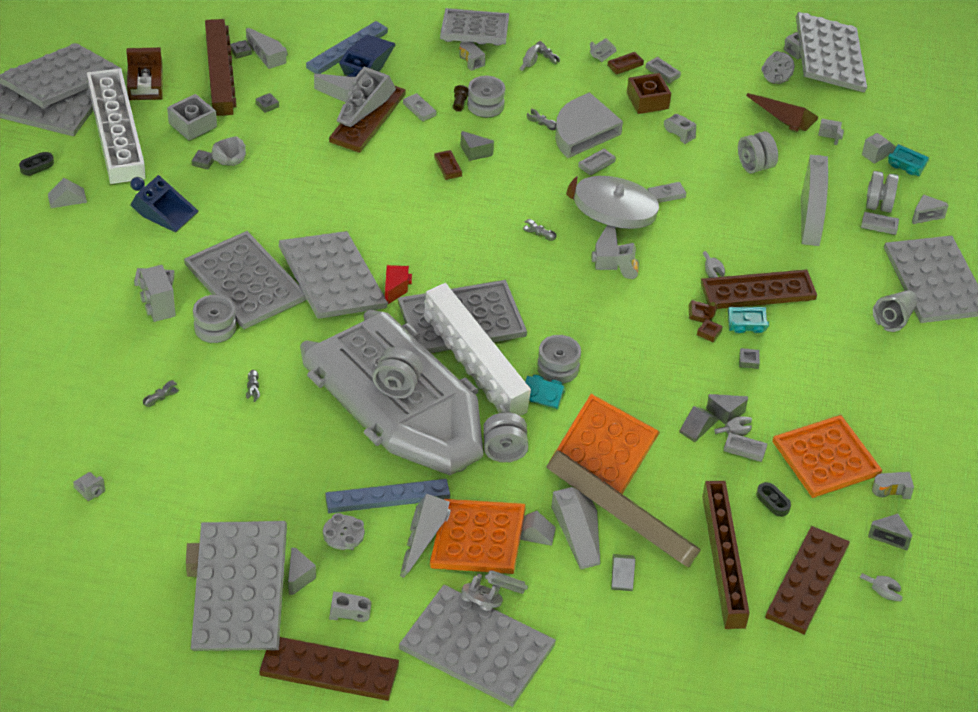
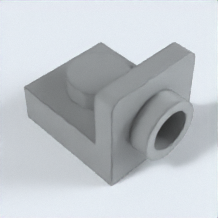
[784,32,801,59]
[590,38,617,62]
[818,119,844,145]
[73,472,105,501]

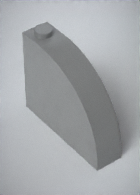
[555,92,623,158]
[801,155,828,246]

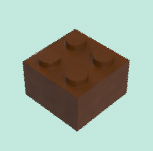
[627,73,671,114]

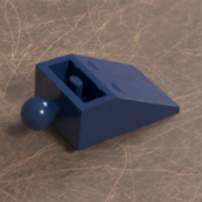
[339,34,396,77]
[130,175,198,233]

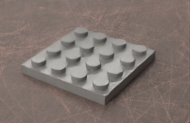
[440,8,509,46]

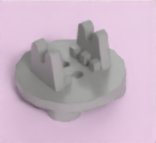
[761,51,795,84]
[323,513,365,550]
[461,574,503,611]

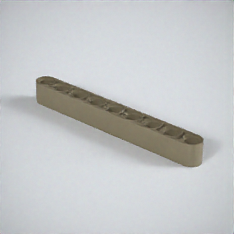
[546,450,701,567]

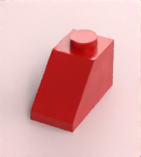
[385,265,412,304]

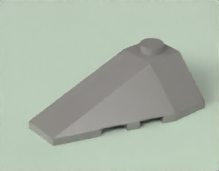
[337,67,396,127]
[552,487,600,570]
[400,494,451,577]

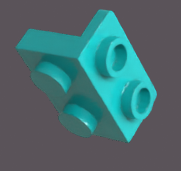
[888,144,929,177]
[728,307,769,333]
[525,375,566,409]

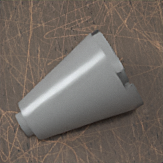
[873,290,918,332]

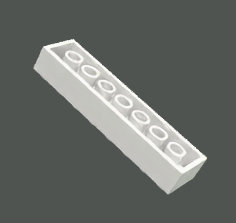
[87,68,146,184]
[423,283,531,416]

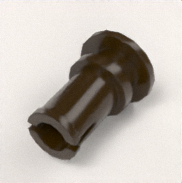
[453,85,469,112]

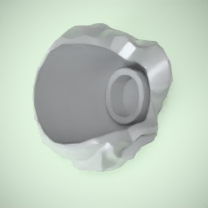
[211,136,246,166]

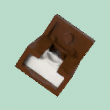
[126,47,163,100]

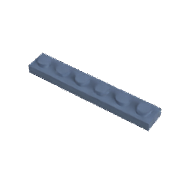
[306,21,388,74]
[325,479,450,513]

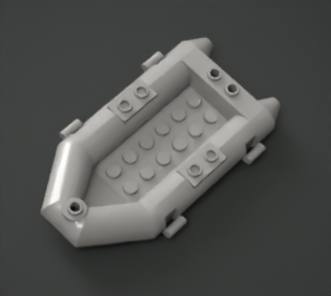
[300,310,483,475]

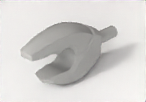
[520,44,540,71]
[703,251,725,278]
[714,417,752,436]
[860,573,903,602]

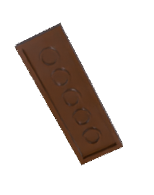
[329,86,406,153]
[701,269,817,309]
[765,526,850,635]
[259,637,399,701]

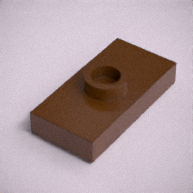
[607,52,644,75]
[434,150,462,180]

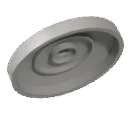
[574,176,659,229]

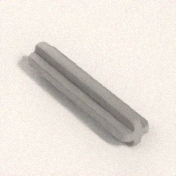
[485,570,528,594]

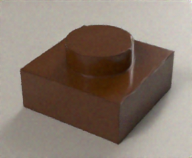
[697,319,723,343]

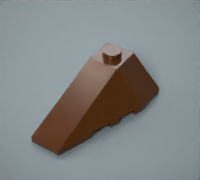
[746,93,818,132]

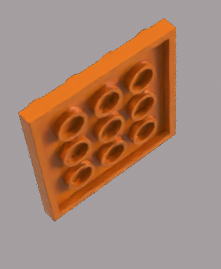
[550,394,660,494]
[772,415,882,498]
[430,499,526,574]

